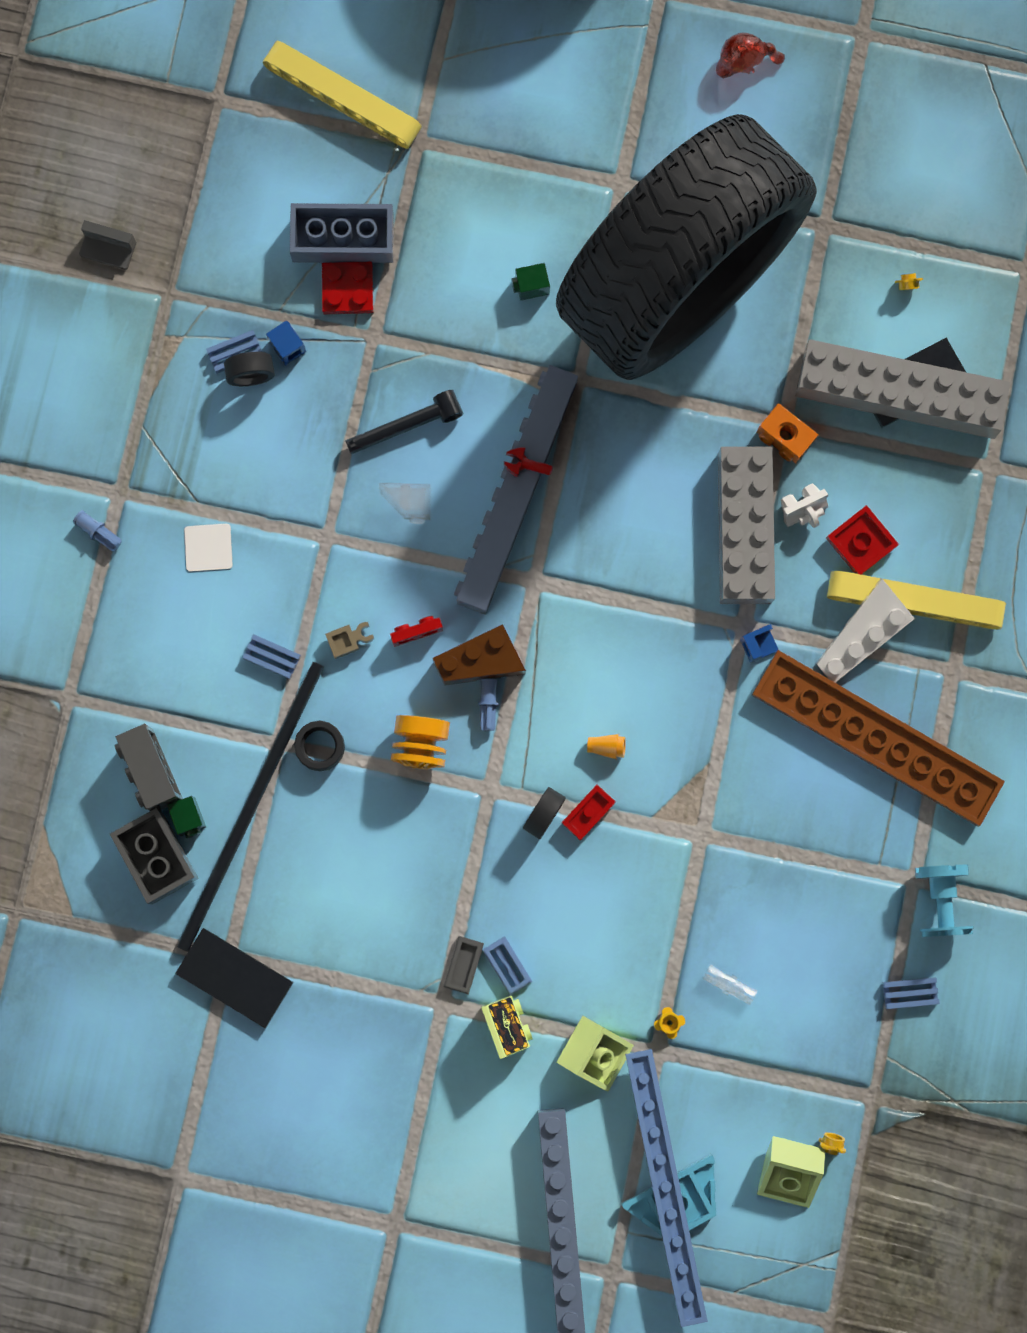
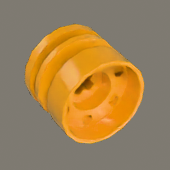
[390,715,450,770]

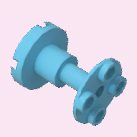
[915,864,974,937]

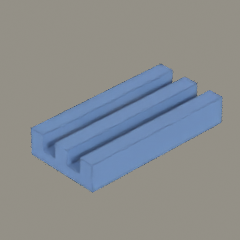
[206,330,262,374]
[242,634,301,679]
[483,936,532,995]
[882,977,940,1009]

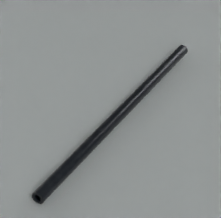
[176,662,324,952]

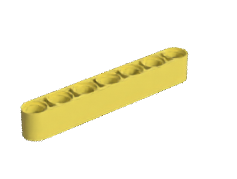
[262,41,422,149]
[827,571,1006,630]

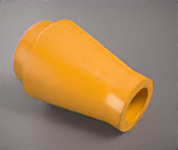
[587,734,626,760]

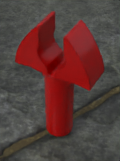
[504,448,553,477]

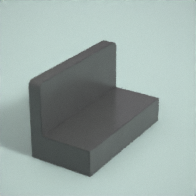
[79,220,137,270]

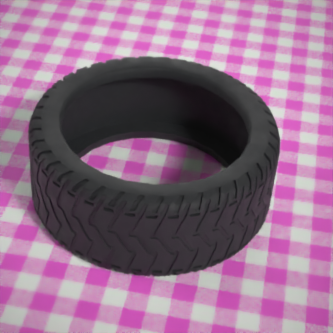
[556,114,817,380]

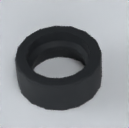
[224,352,275,387]
[294,720,345,772]
[523,787,566,839]

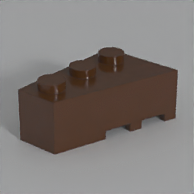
[432,624,526,686]

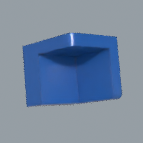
[266,321,306,365]
[740,624,778,663]

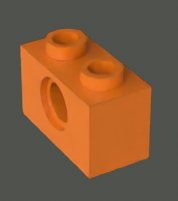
[756,403,819,463]

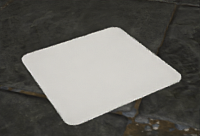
[184,524,233,571]

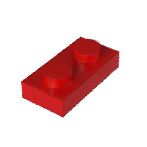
[390,616,443,647]
[561,784,616,841]

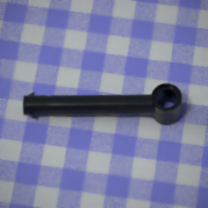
[345,390,464,454]

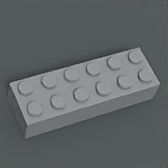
[718,447,775,604]

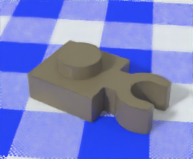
[325,622,374,659]

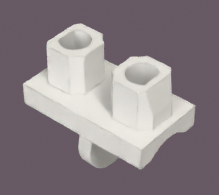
[781,483,828,528]

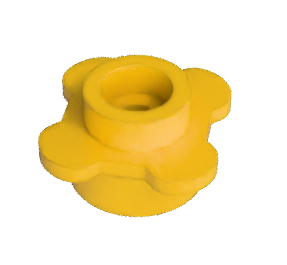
[895,273,923,290]
[654,1007,685,1039]
[818,1132,846,1155]

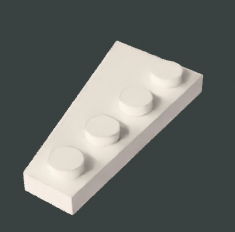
[816,578,915,682]

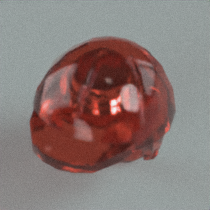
[716,32,785,78]

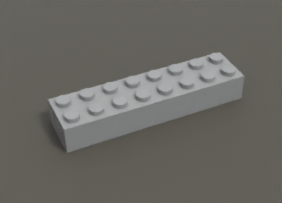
[795,339,1011,439]

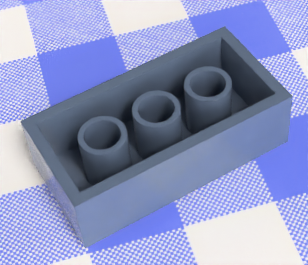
[290,203,394,263]

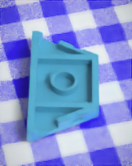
[621,1154,716,1236]

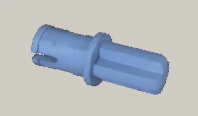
[73,510,122,551]
[478,679,498,731]

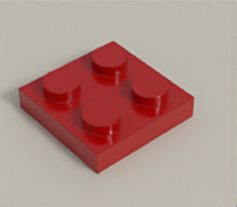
[322,262,374,315]
[826,505,899,575]

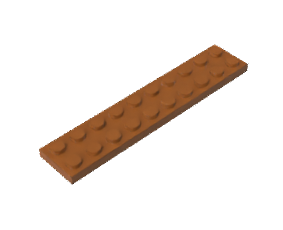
[752,650,1005,827]

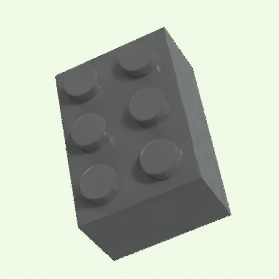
[114,723,183,811]
[110,808,199,905]

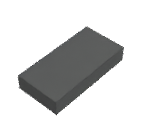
[443,936,484,994]

